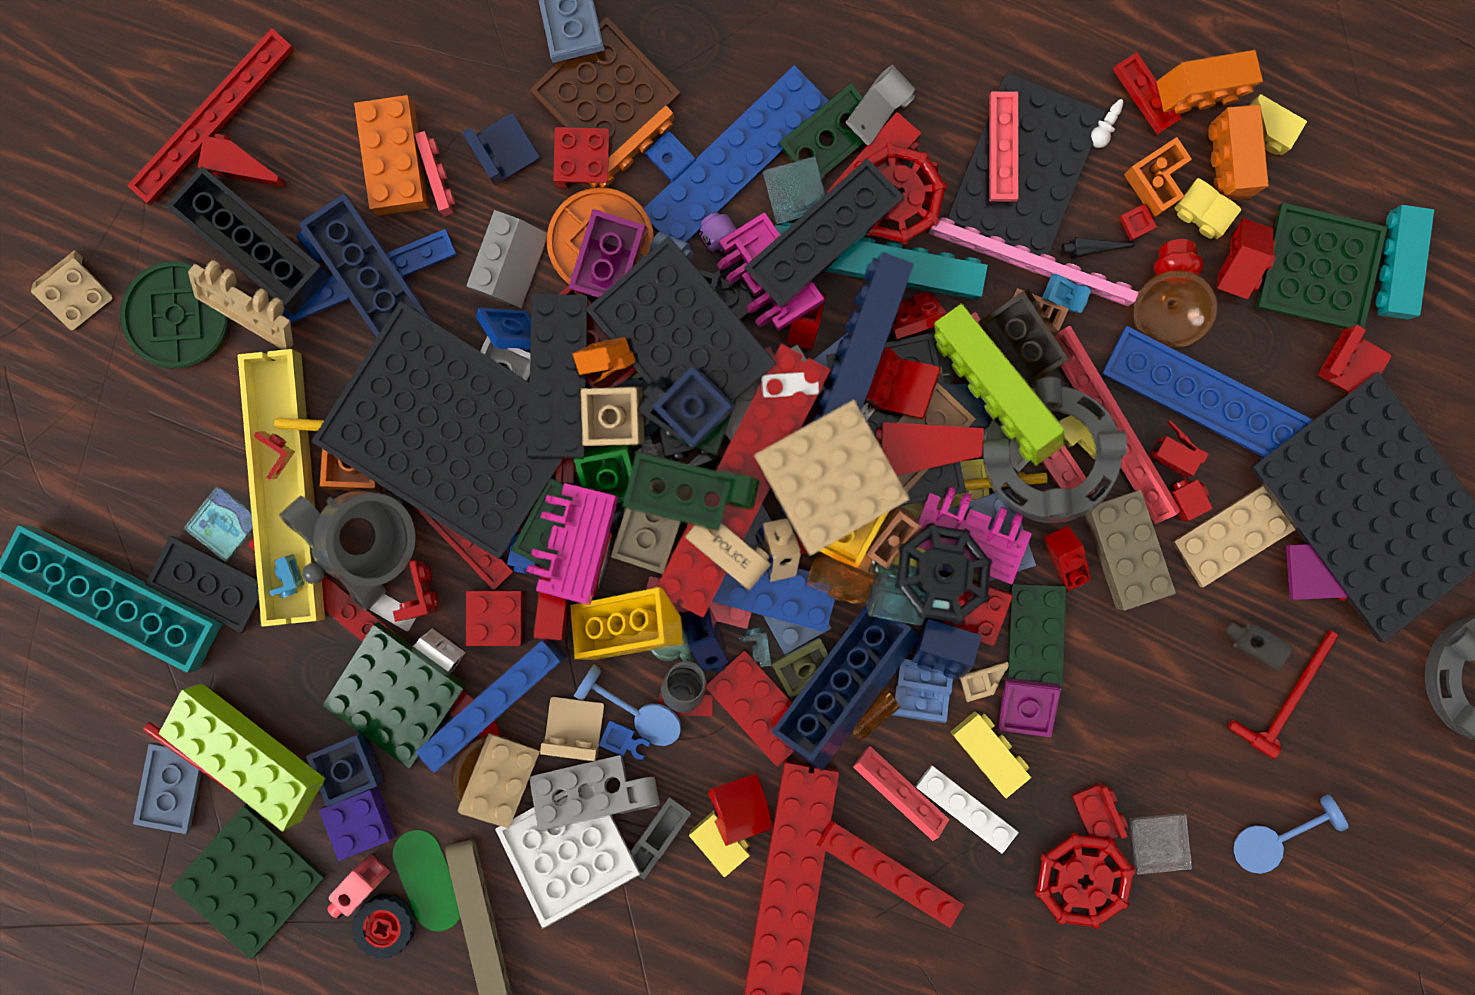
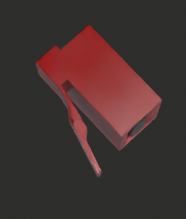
[1148,420,1209,477]

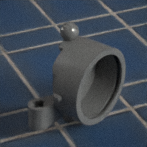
[279,490,415,611]

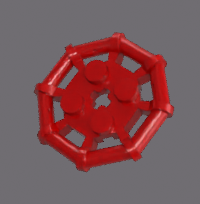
[854,143,948,245]
[1035,832,1136,929]

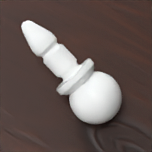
[1091,99,1123,148]

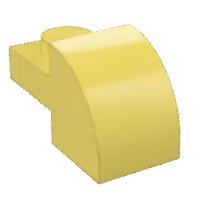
[1057,416,1096,459]

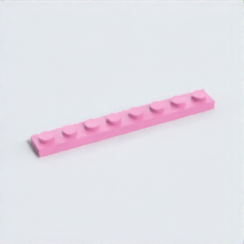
[928,217,1138,306]

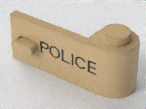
[686,523,771,590]

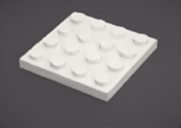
[495,784,641,928]

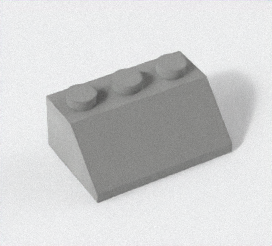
[467,210,547,309]

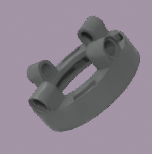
[983,377,1127,523]
[1425,613,1475,740]

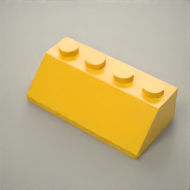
[570,587,683,660]

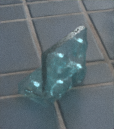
[763,157,825,224]

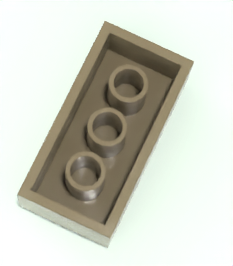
[1085,490,1176,611]

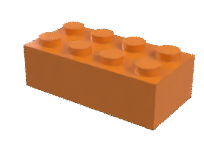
[354,95,429,216]

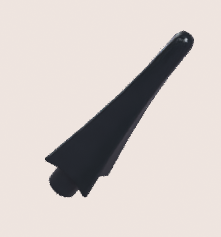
[1061,237,1134,259]

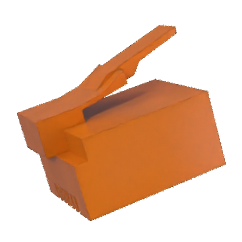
[572,337,636,384]

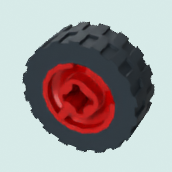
[352,894,416,959]

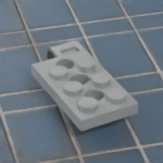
[529,755,660,831]

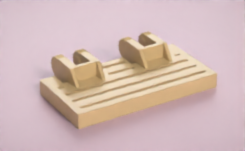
[188,260,294,350]

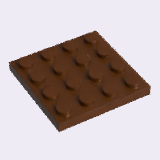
[529,16,681,157]

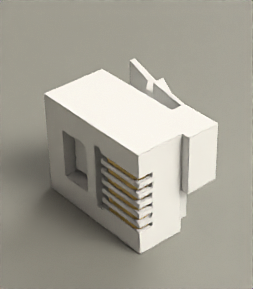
[413,629,466,673]

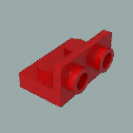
[1071,782,1128,839]

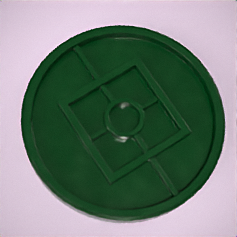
[120,261,230,369]

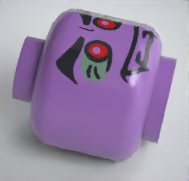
[699,213,737,254]

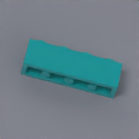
[1375,205,1434,320]

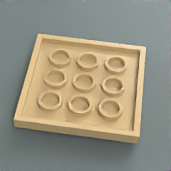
[754,400,909,555]

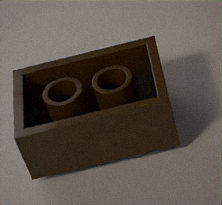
[978,289,1073,386]

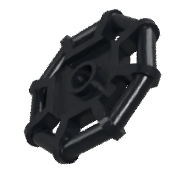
[894,522,993,624]

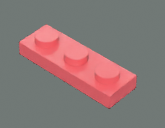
[414,131,455,216]

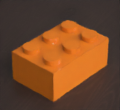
[1156,50,1263,114]
[1208,105,1268,200]

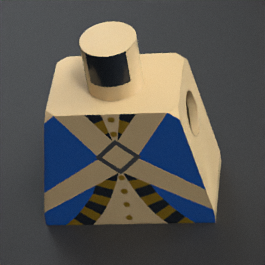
[755,518,800,582]

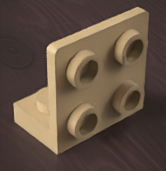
[31,250,112,330]
[540,697,604,761]

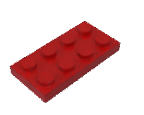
[706,650,794,767]

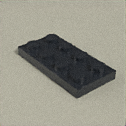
[145,536,259,633]

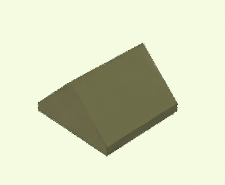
[771,637,828,699]

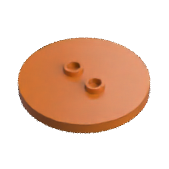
[547,187,654,284]

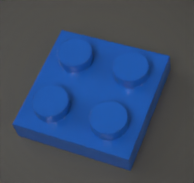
[476,308,531,350]

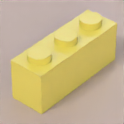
[950,711,1031,798]

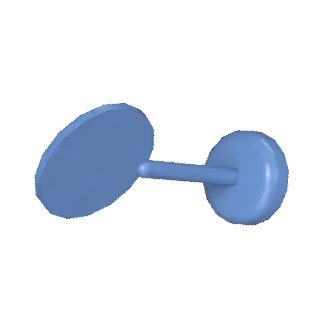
[574,664,681,746]
[1233,794,1349,874]

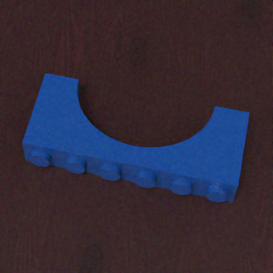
[416,639,567,773]

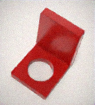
[254,431,295,480]

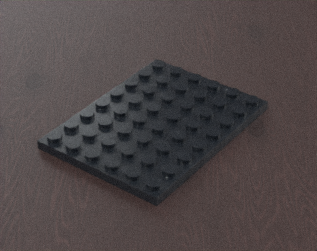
[311,302,563,559]
[1249,372,1475,643]

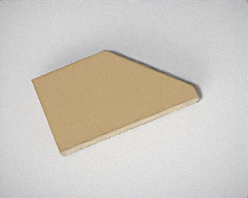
[959,662,1009,702]

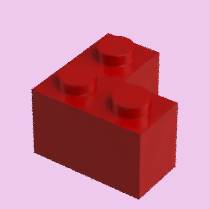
[1217,217,1276,299]

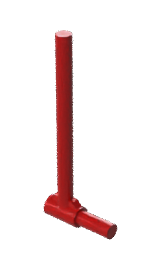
[1228,630,1339,759]

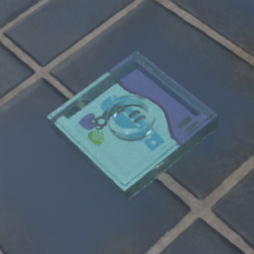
[183,486,253,562]

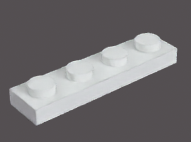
[915,765,1019,854]

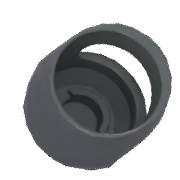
[660,661,707,713]

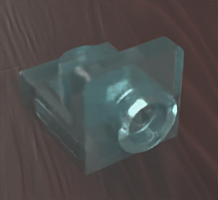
[740,628,771,667]

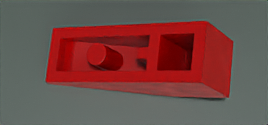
[198,134,286,188]

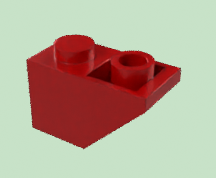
[1044,525,1091,592]

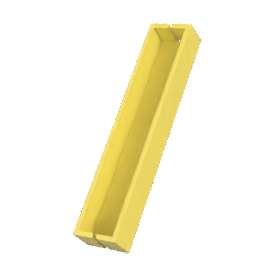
[238,349,325,626]

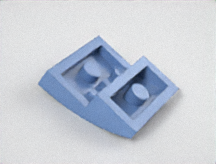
[892,659,953,723]

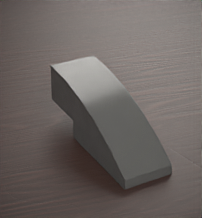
[630,797,691,880]

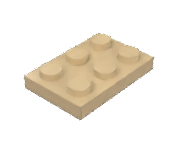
[457,733,540,828]

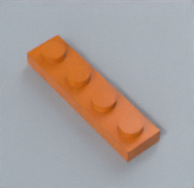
[589,105,674,189]

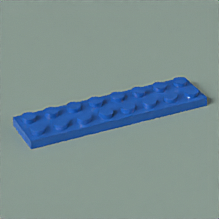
[644,65,829,243]
[1100,326,1312,457]

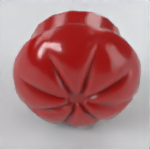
[1154,239,1204,283]

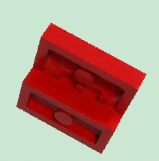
[708,774,772,846]

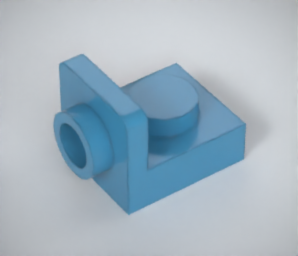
[270,554,304,598]

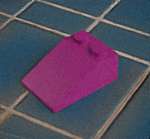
[568,209,648,298]

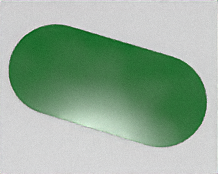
[393,830,460,931]

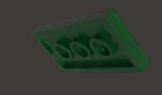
[1007,584,1066,694]

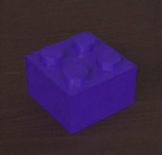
[319,786,397,861]

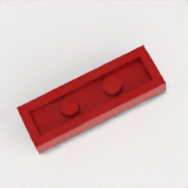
[1113,52,1182,135]

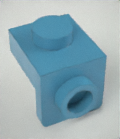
[1042,274,1091,313]

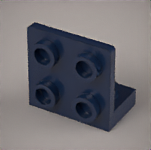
[462,113,540,186]

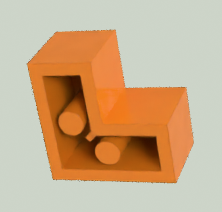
[1124,137,1192,218]

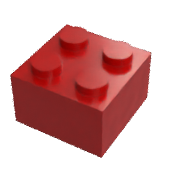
[466,590,525,646]

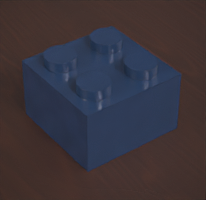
[652,366,737,447]
[911,619,982,679]
[306,732,385,807]

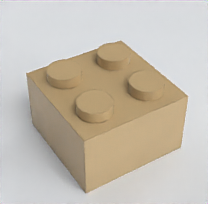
[581,388,645,445]

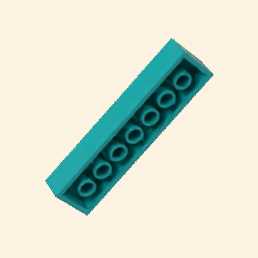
[0,525,222,673]

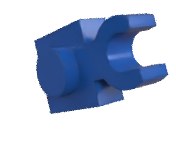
[599,720,650,760]

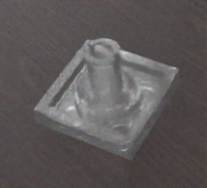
[1129,813,1192,875]

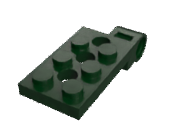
[776,83,884,202]
[623,452,760,531]

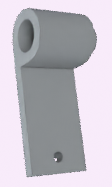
[846,65,915,146]

